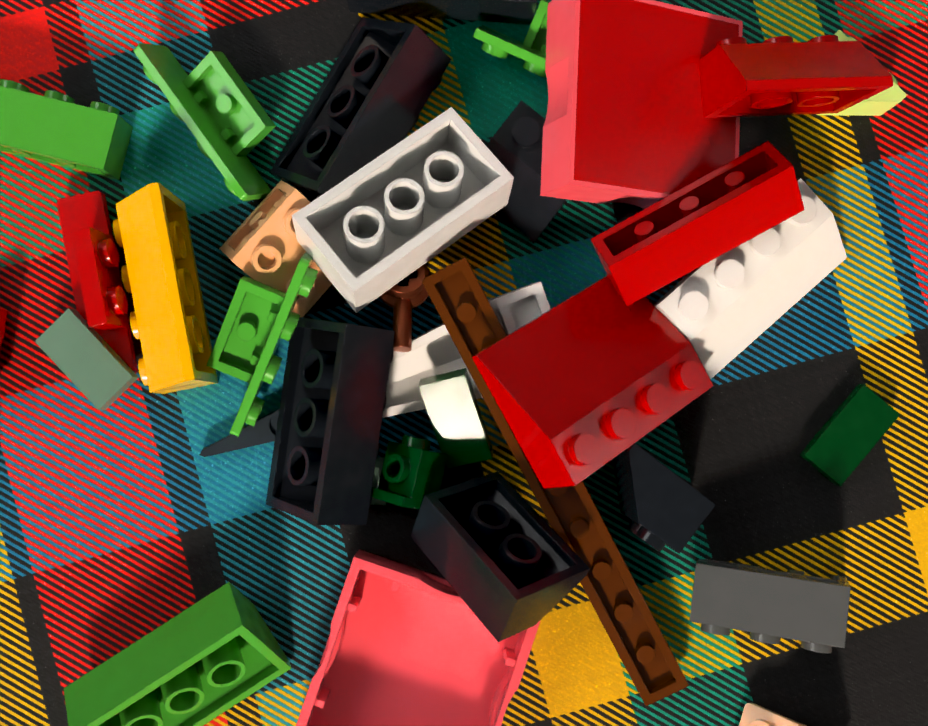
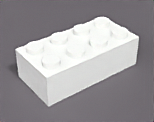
[291,107,514,313]

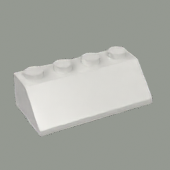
[654,178,847,379]

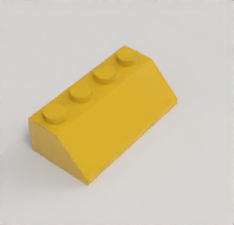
[113,182,218,394]

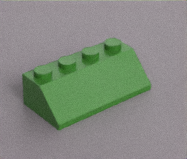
[64,582,292,726]

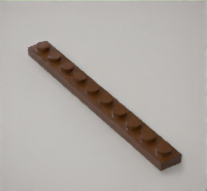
[421,257,689,706]

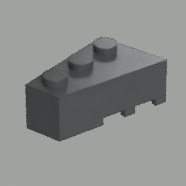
[690,559,851,653]

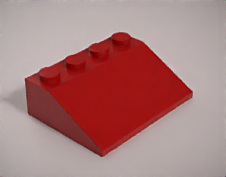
[472,275,713,489]

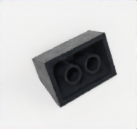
[410,471,590,642]

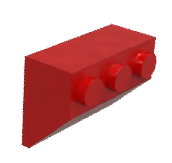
[699,35,893,118]

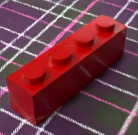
[591,141,805,306]

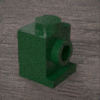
[372,435,448,509]

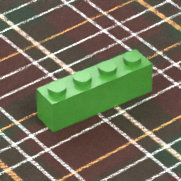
[0,79,133,180]

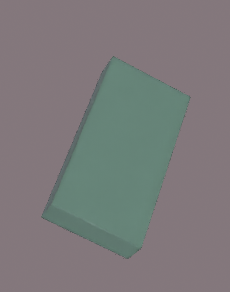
[34,308,139,410]

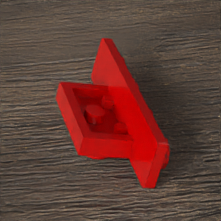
[57,191,138,374]

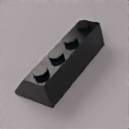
[269,17,452,200]
[266,317,395,525]

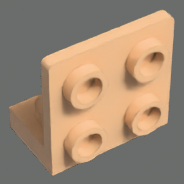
[219,180,332,318]

